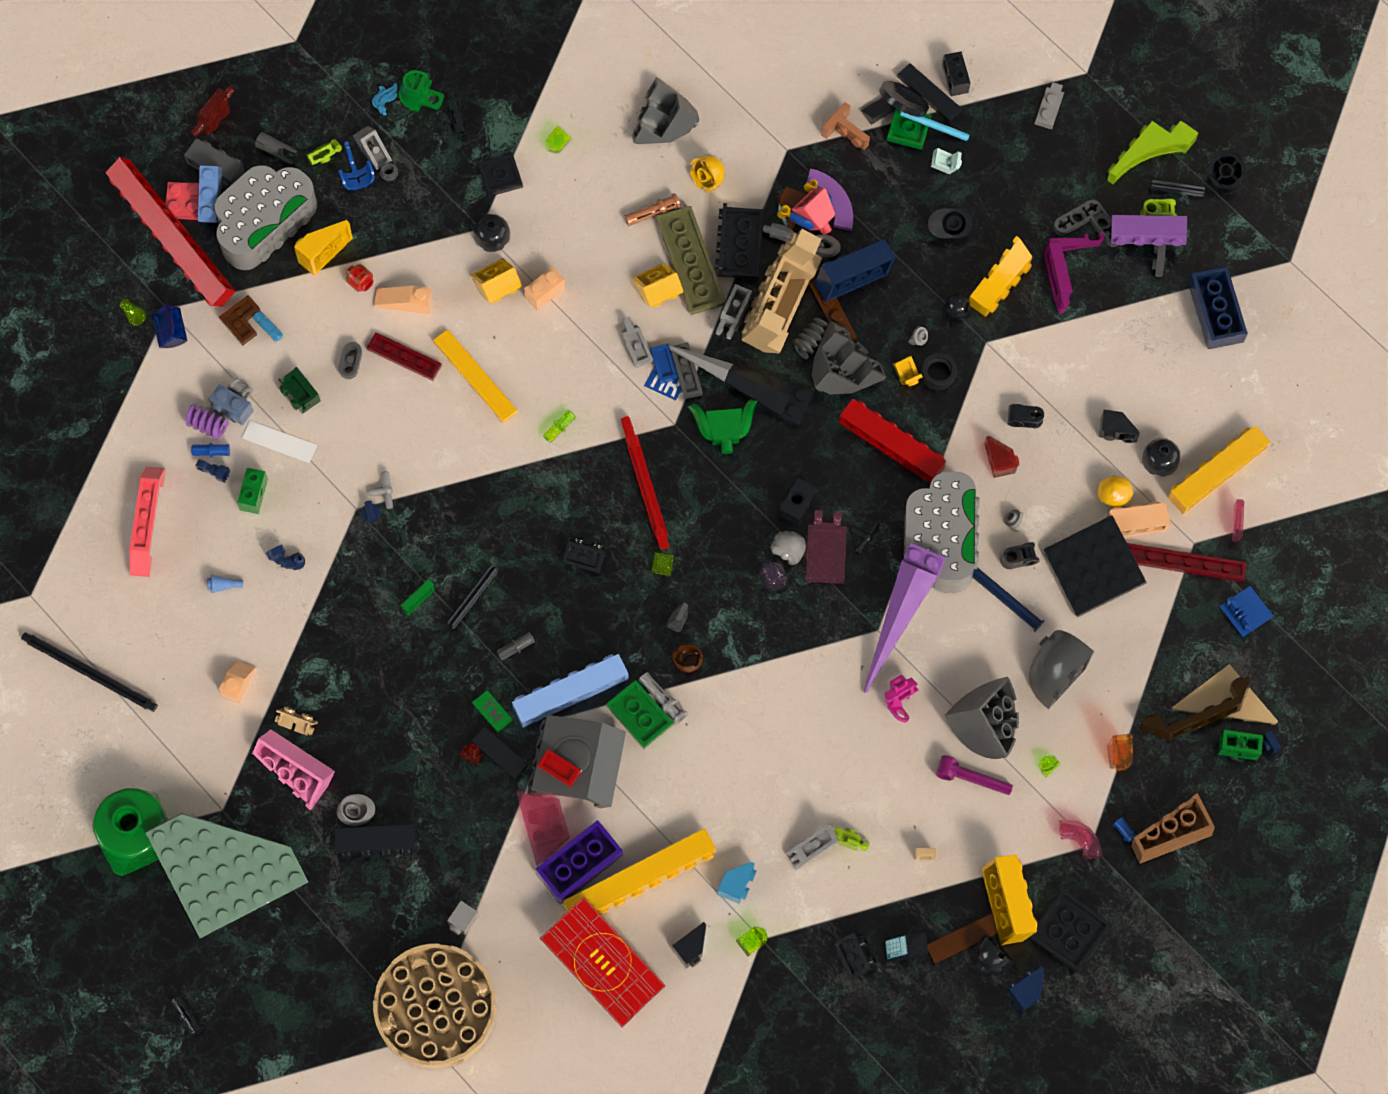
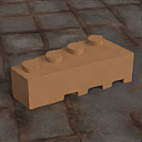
[1131,793,1215,863]

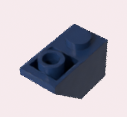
[1008,966,1044,1012]

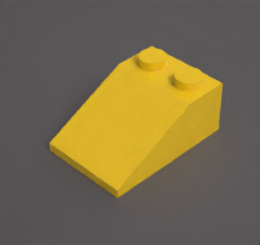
[294,220,353,276]

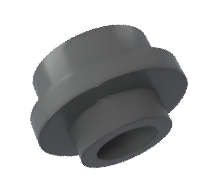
[380,163,398,181]

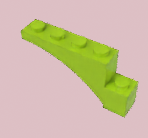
[1107,121,1198,184]

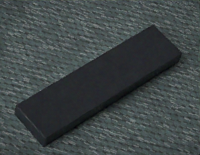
[897,63,962,123]

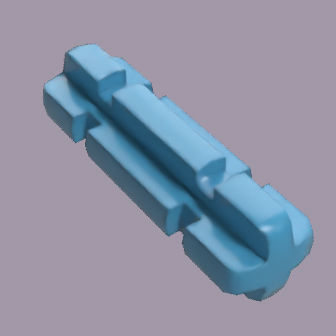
[253,311,283,342]

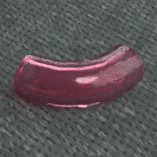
[1059,820,1103,859]

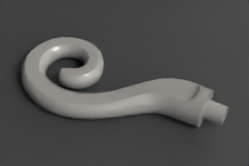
[763,223,841,258]

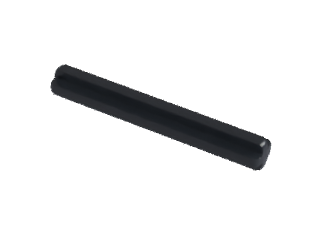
[446,565,498,629]

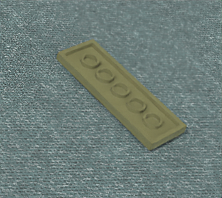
[656,206,726,315]

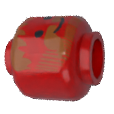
[346,264,374,292]

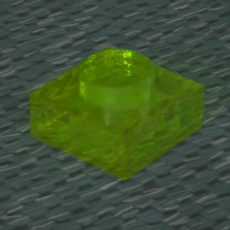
[652,553,674,576]

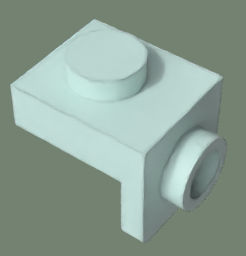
[931,148,962,174]

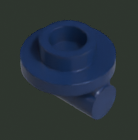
[361,501,380,522]

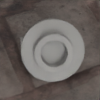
[908,326,928,346]
[1005,510,1024,532]

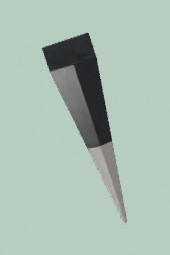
[669,345,814,427]

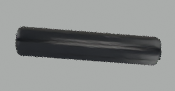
[1150,179,1205,197]

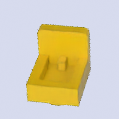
[893,356,923,386]

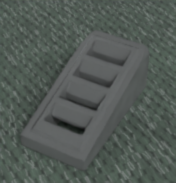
[667,603,688,632]

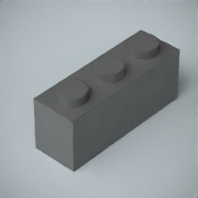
[184,138,245,187]

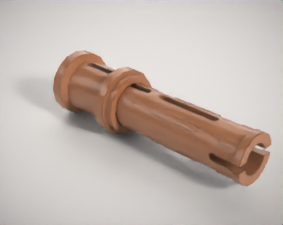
[625,193,681,226]

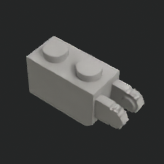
[716,284,752,340]

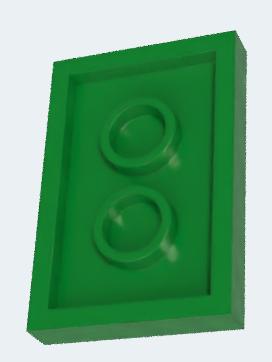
[606,680,674,749]

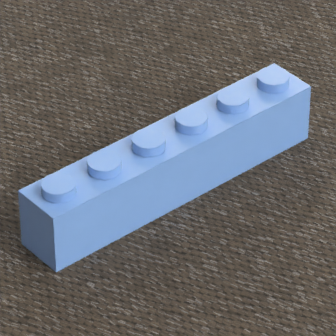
[512,654,629,728]

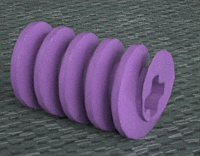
[186,403,229,439]

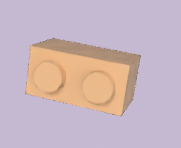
[524,266,565,310]

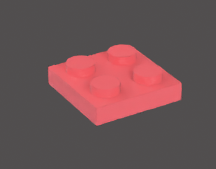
[166,182,199,220]

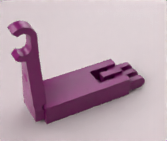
[1043,232,1104,314]

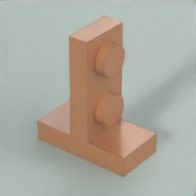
[821,102,870,150]

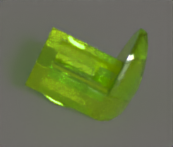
[545,125,572,154]
[736,926,768,957]

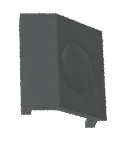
[527,715,626,809]

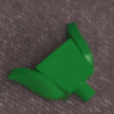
[688,399,757,454]

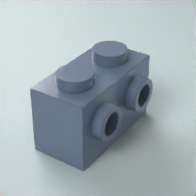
[209,384,253,426]

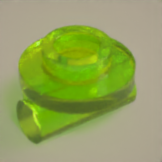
[1039,756,1061,777]

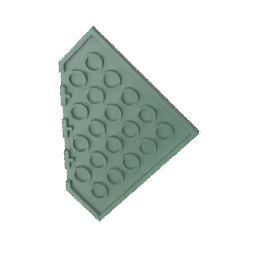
[145,813,308,938]

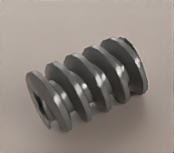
[792,318,828,359]

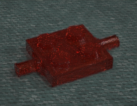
[191,86,235,137]

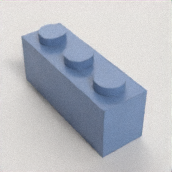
[198,166,222,223]

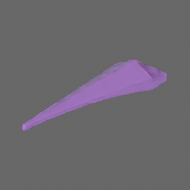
[864,543,947,693]

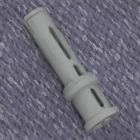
[639,672,688,725]

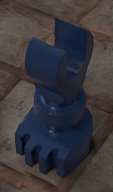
[195,459,230,483]

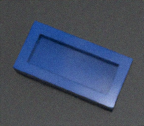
[650,344,678,384]

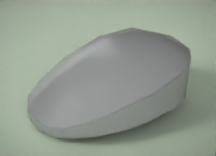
[337,794,375,826]

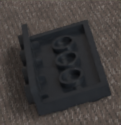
[715,203,764,279]

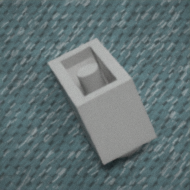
[353,126,392,170]

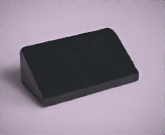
[861,97,896,125]

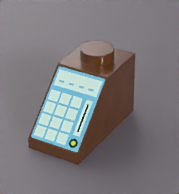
[777,186,806,230]

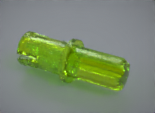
[543,410,576,443]

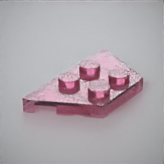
[516,791,570,866]

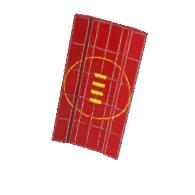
[539,897,666,1028]

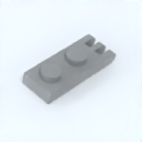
[786,824,840,870]

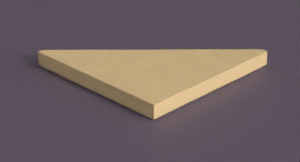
[1172,664,1278,725]

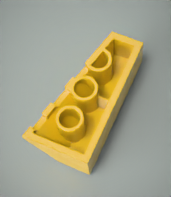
[969,236,1032,317]

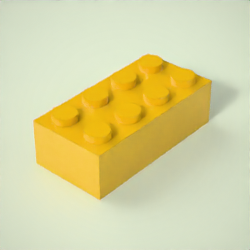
[981,854,1037,945]

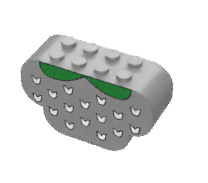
[215,166,317,270]
[904,471,980,593]

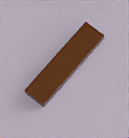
[927,913,998,964]

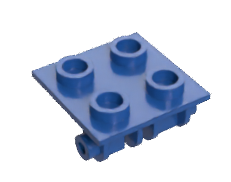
[1220,586,1274,637]

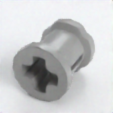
[227,377,253,400]

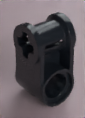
[1007,404,1044,429]
[1001,542,1040,569]

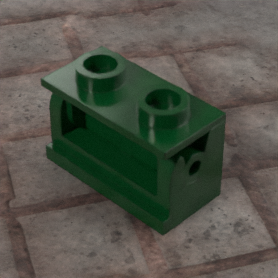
[278,367,321,414]

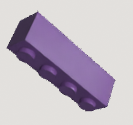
[1111,215,1187,246]

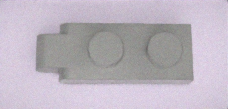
[1035,82,1064,129]

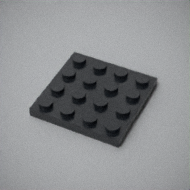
[1043,515,1147,618]

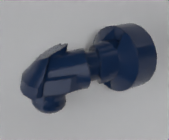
[265,545,305,570]

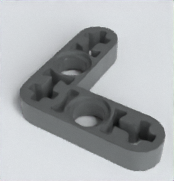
[1053,200,1118,247]

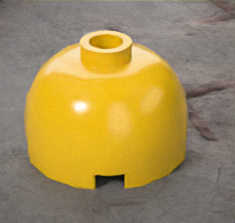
[690,154,725,192]

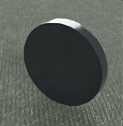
[879,81,929,117]

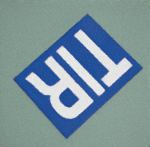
[644,366,681,401]

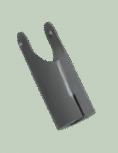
[255,132,297,164]

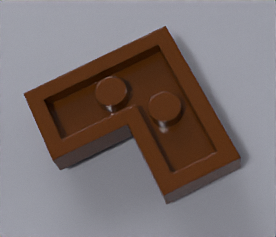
[219,295,261,346]

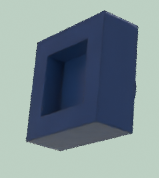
[1262,730,1281,756]

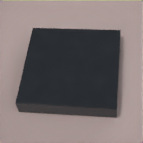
[478,153,523,197]

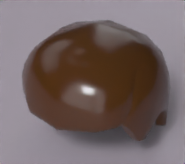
[672,644,703,673]

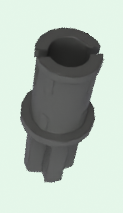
[497,632,535,660]

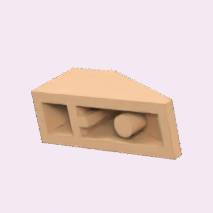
[374,286,432,314]

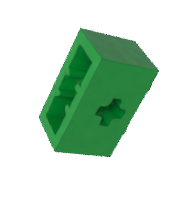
[237,468,268,514]
[1218,730,1263,760]

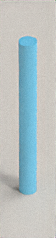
[900,111,969,141]

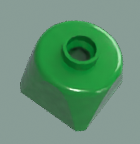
[92,788,169,876]

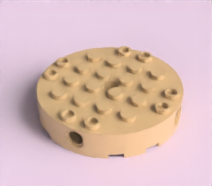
[373,944,497,1069]

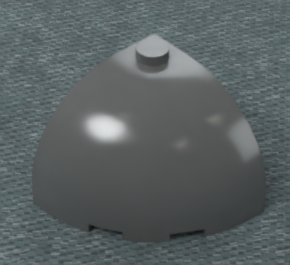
[1029,630,1094,709]
[944,677,1019,759]

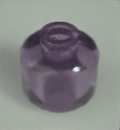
[759,561,788,591]

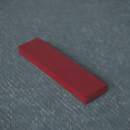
[367,332,442,381]

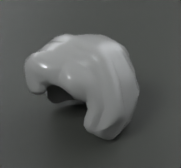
[770,531,806,565]

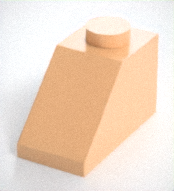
[219,661,256,703]

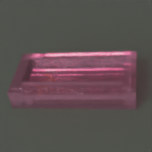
[1232,499,1244,542]

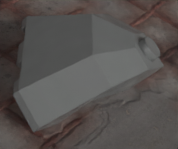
[632,77,699,144]
[812,321,886,394]

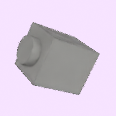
[447,901,479,935]

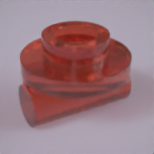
[459,744,482,765]

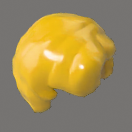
[1097,475,1133,508]

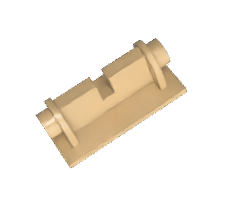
[275,707,318,736]

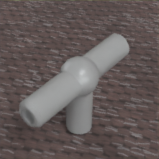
[368,471,393,509]

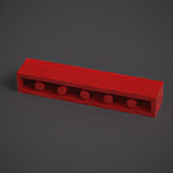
[839,399,946,484]

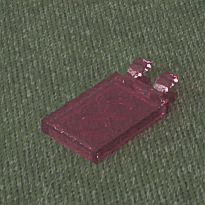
[806,510,847,584]

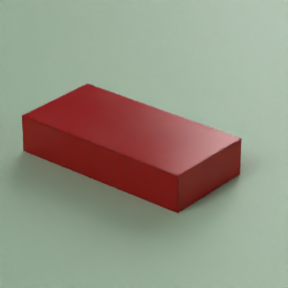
[537,749,581,787]

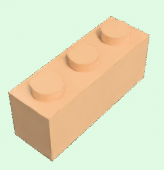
[1107,501,1170,536]

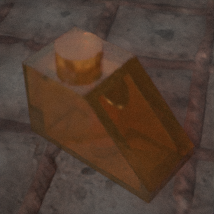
[1107,734,1133,771]

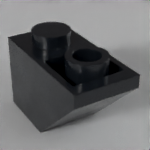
[1099,410,1140,443]

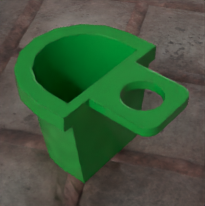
[398,70,444,112]

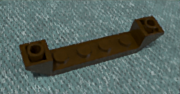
[1141,676,1250,740]

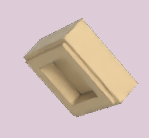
[915,848,936,860]

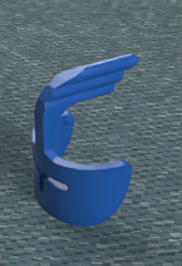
[338,141,375,190]

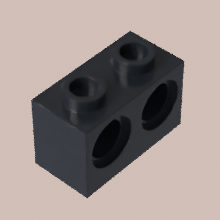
[942,51,971,96]

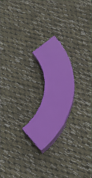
[807,168,853,231]

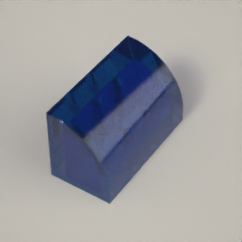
[152,305,188,348]

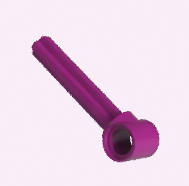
[936,755,1013,795]

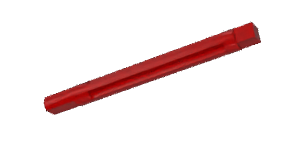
[620,416,670,550]

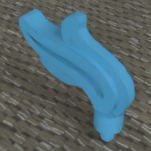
[372,83,398,116]

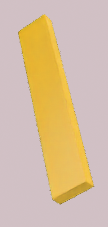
[433,329,517,423]

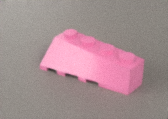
[253,730,335,810]

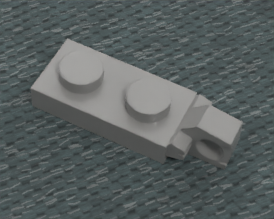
[621,317,653,368]

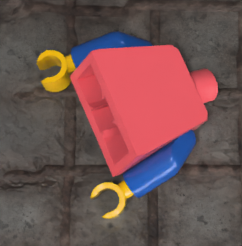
[777,179,835,235]

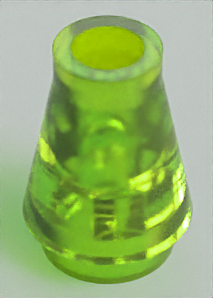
[120,299,146,325]

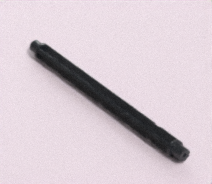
[21,632,158,712]

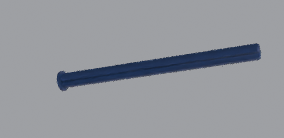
[972,567,1045,632]

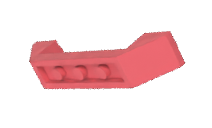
[129,467,166,577]

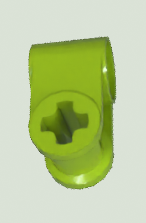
[1140,199,1177,216]

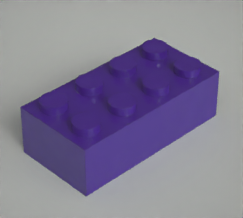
[535,820,623,905]

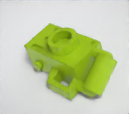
[306,139,342,165]
[834,827,870,851]

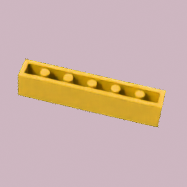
[1168,425,1271,514]

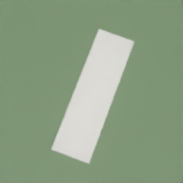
[242,421,318,463]

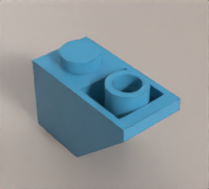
[717,862,757,904]

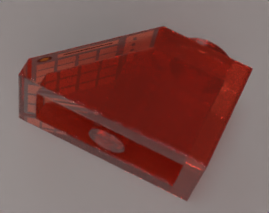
[984,436,1019,478]

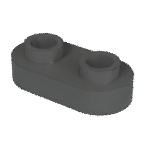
[339,342,362,379]

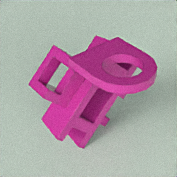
[884,675,919,723]

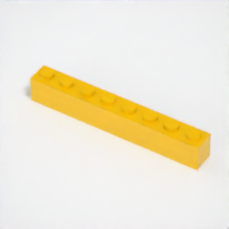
[563,828,716,916]

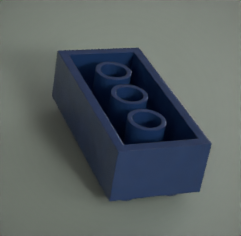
[814,239,896,302]
[1188,267,1248,350]

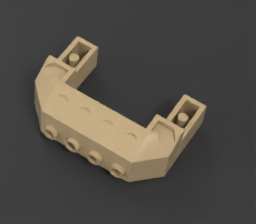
[742,229,822,353]

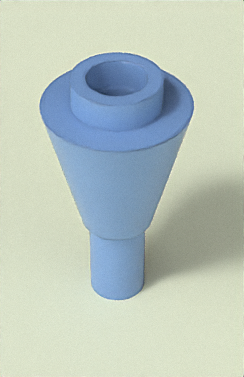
[207,574,243,593]

